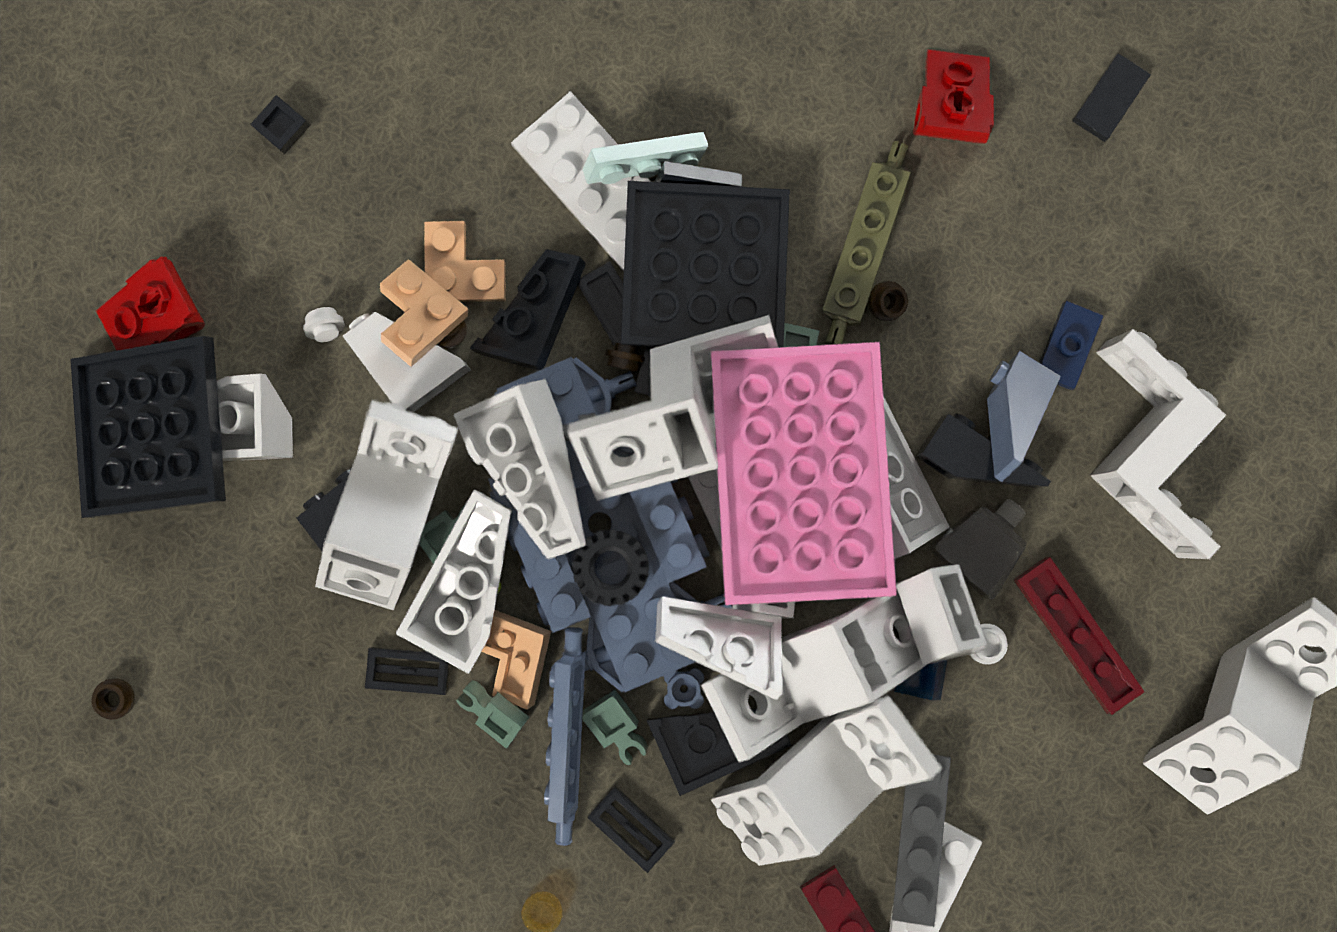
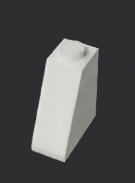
[343,312,471,413]

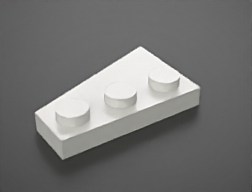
[656,597,783,700]
[889,822,982,932]

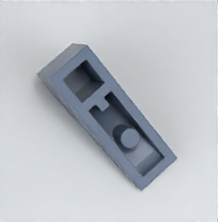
[987,351,1061,482]

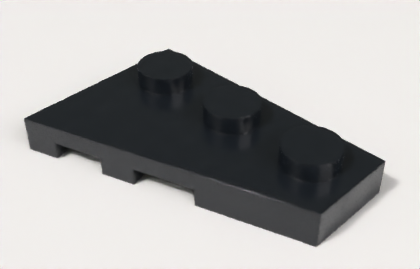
[470,249,586,371]
[647,708,792,796]

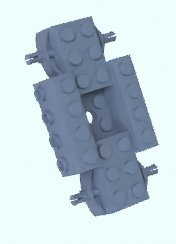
[488,357,732,692]

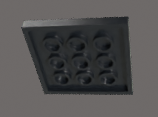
[621,181,790,348]
[70,336,226,518]

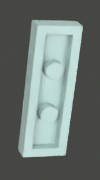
[583,132,708,184]

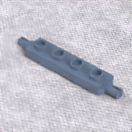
[544,627,586,846]

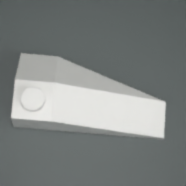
[217,374,293,461]
[454,379,586,559]
[396,490,512,674]

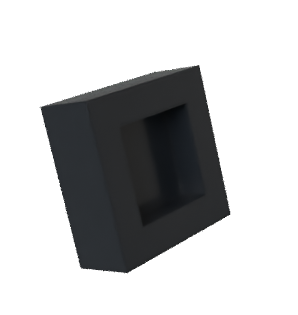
[250,95,310,154]

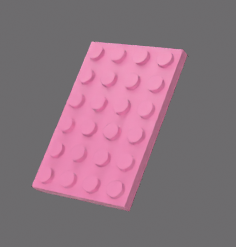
[711,342,896,605]

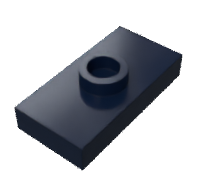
[1039,301,1103,390]

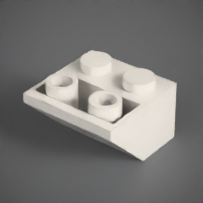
[896,564,987,665]

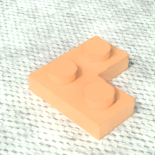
[424,221,506,302]
[380,259,468,367]
[481,610,551,710]

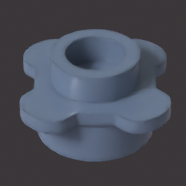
[664,668,704,709]

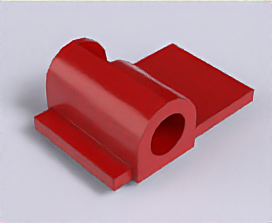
[913,50,994,144]
[96,257,205,351]

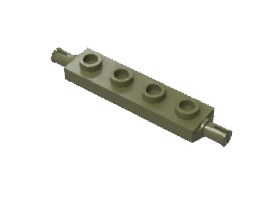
[822,141,911,345]

